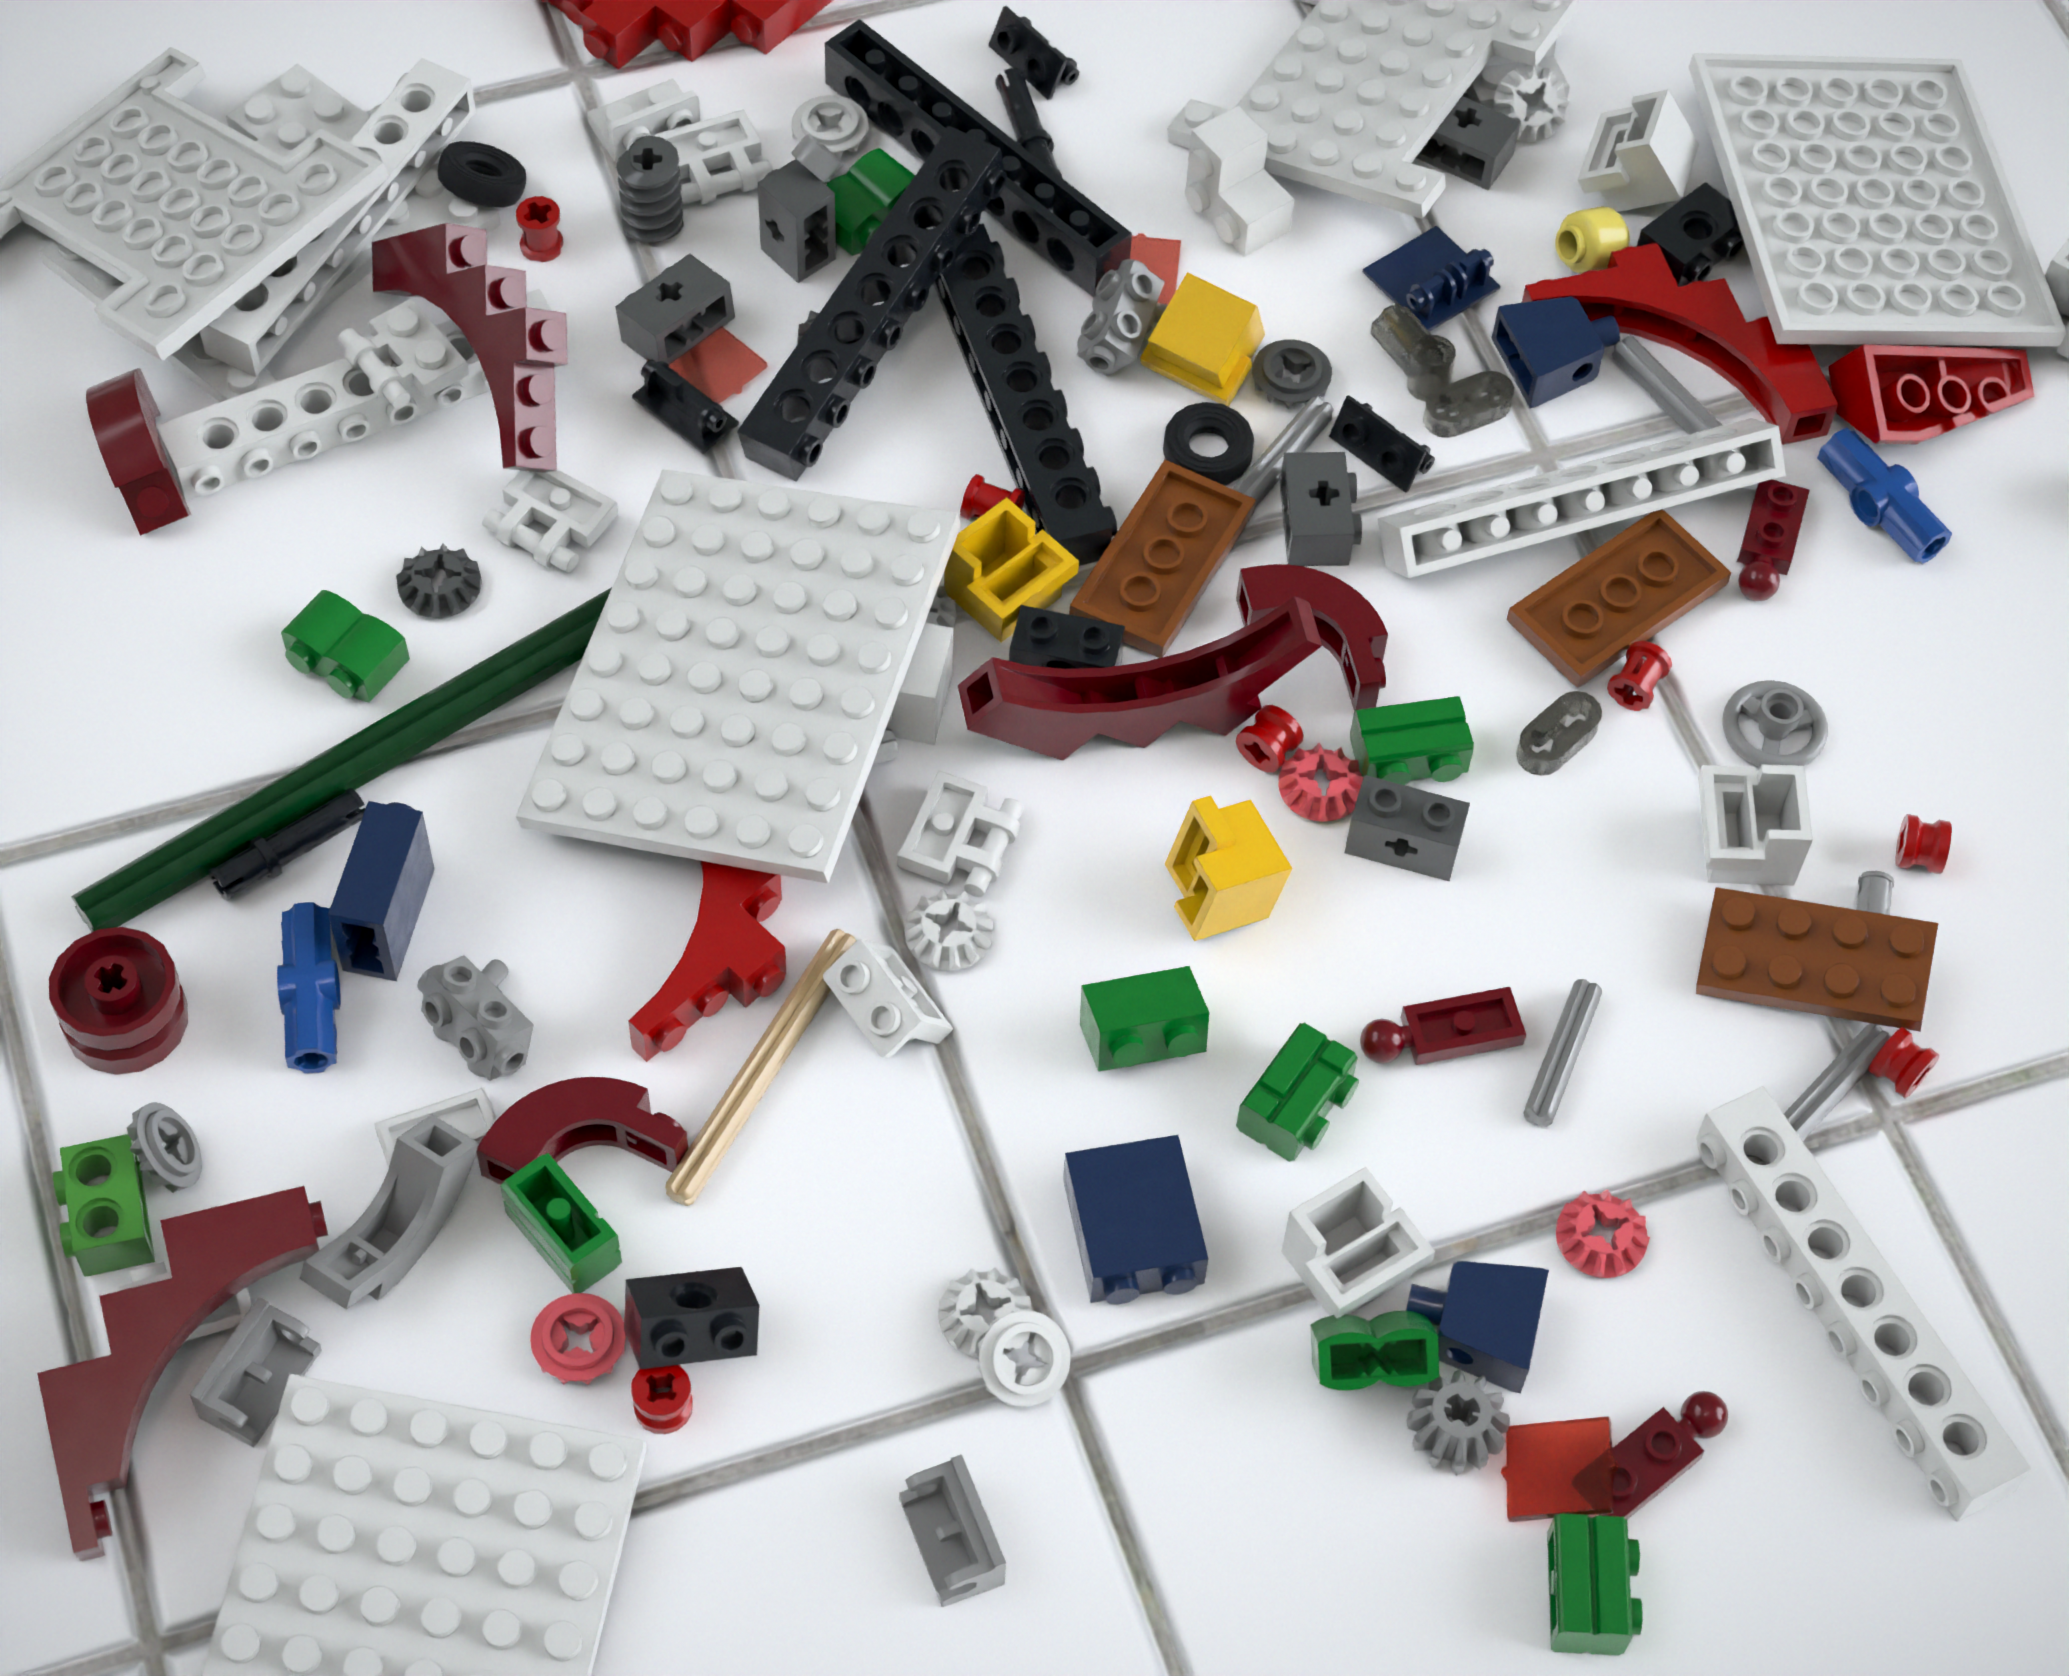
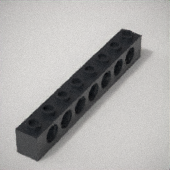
[824,19,1132,298]
[737,126,1007,482]
[933,223,1118,566]

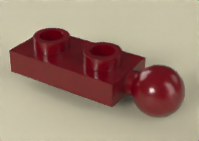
[1737,479,1810,601]
[1360,986,1526,1065]
[1572,1391,1729,1519]

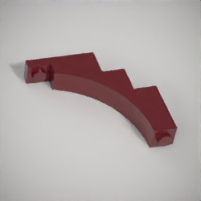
[37,1186,328,1561]

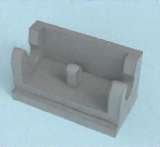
[189,1297,322,1448]
[899,1454,1006,1607]

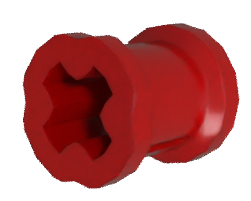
[516,196,564,262]
[960,474,1025,520]
[1607,641,1672,711]

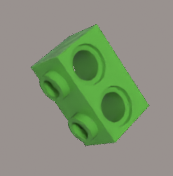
[53,1134,155,1277]

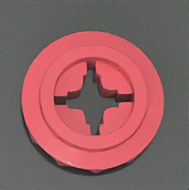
[1278,742,1363,822]
[1556,1189,1650,1278]
[530,1293,626,1385]

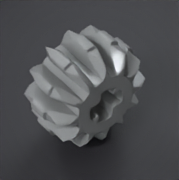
[1406,1368,1510,1475]

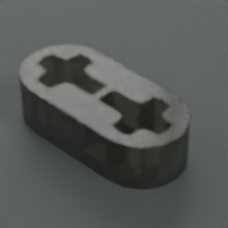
[1423,370,1514,438]
[1516,691,1602,776]

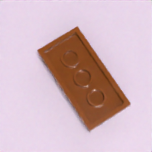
[1069,459,1256,658]
[1506,509,1732,689]
[1696,887,1939,1032]

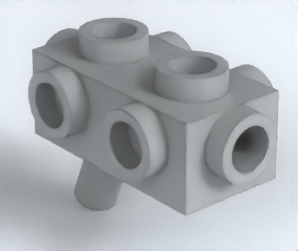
[1076,259,1168,376]
[417,955,534,1081]

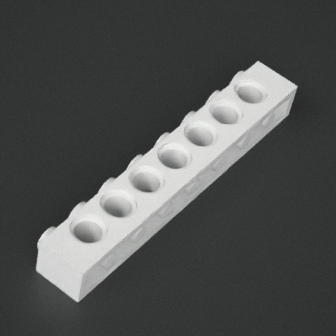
[200,57,476,377]
[156,288,552,501]
[1377,418,1786,579]
[1696,1086,2032,1522]

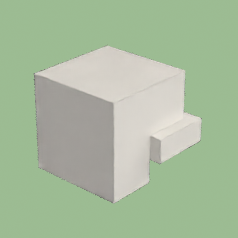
[1577,89,1700,212]
[886,623,954,745]
[1698,764,1813,886]
[1281,1166,1435,1318]

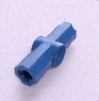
[1817,427,1952,564]
[277,902,341,1074]

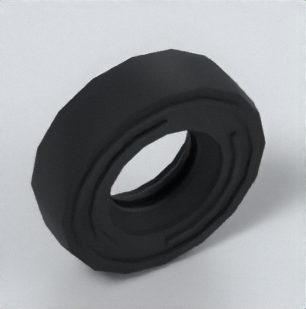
[438,141,527,208]
[1163,402,1254,485]

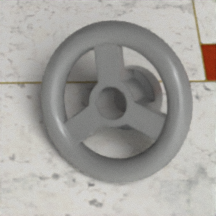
[1722,680,1828,767]

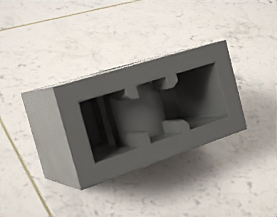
[1416,96,1521,191]
[758,159,836,283]
[615,253,735,365]
[1279,452,1362,566]
[1344,775,1470,881]

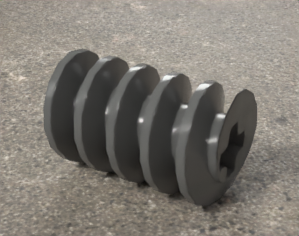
[616,135,684,243]

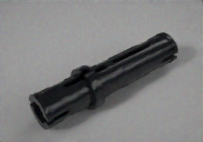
[995,68,1062,177]
[208,788,366,901]

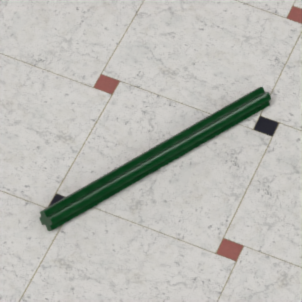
[71,586,613,932]

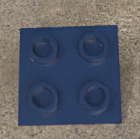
[1362,225,1501,334]

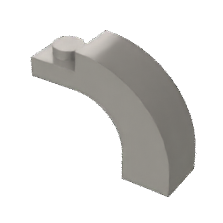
[299,1114,479,1310]

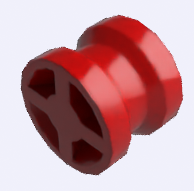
[1235,705,1304,773]
[1895,814,1952,874]
[1868,1027,1940,1099]
[631,1365,693,1434]

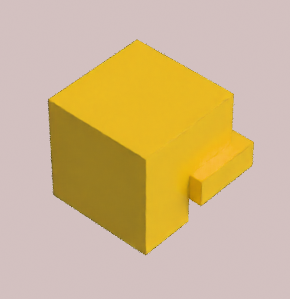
[1139,272,1266,407]
[944,497,1079,643]
[1165,795,1293,941]

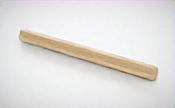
[665,929,857,1206]

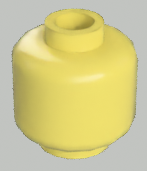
[1555,206,1630,274]

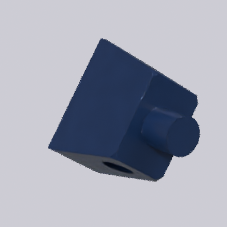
[1491,297,1620,409]
[1405,1261,1549,1394]

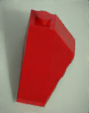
[1828,344,2035,445]

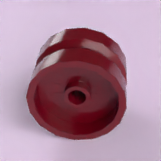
[49,927,188,1075]

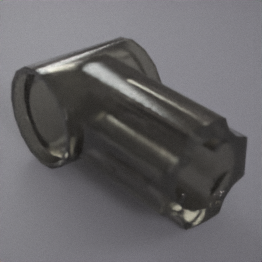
[1371,303,1456,402]

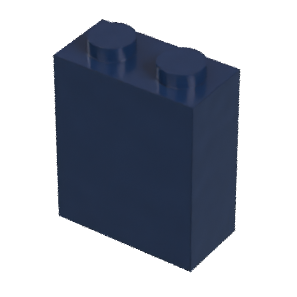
[328,801,435,982]
[1063,1135,1209,1305]

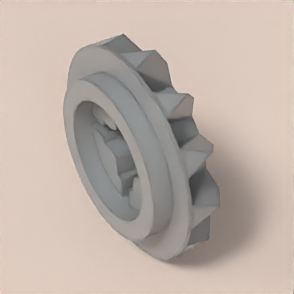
[126,1102,202,1193]

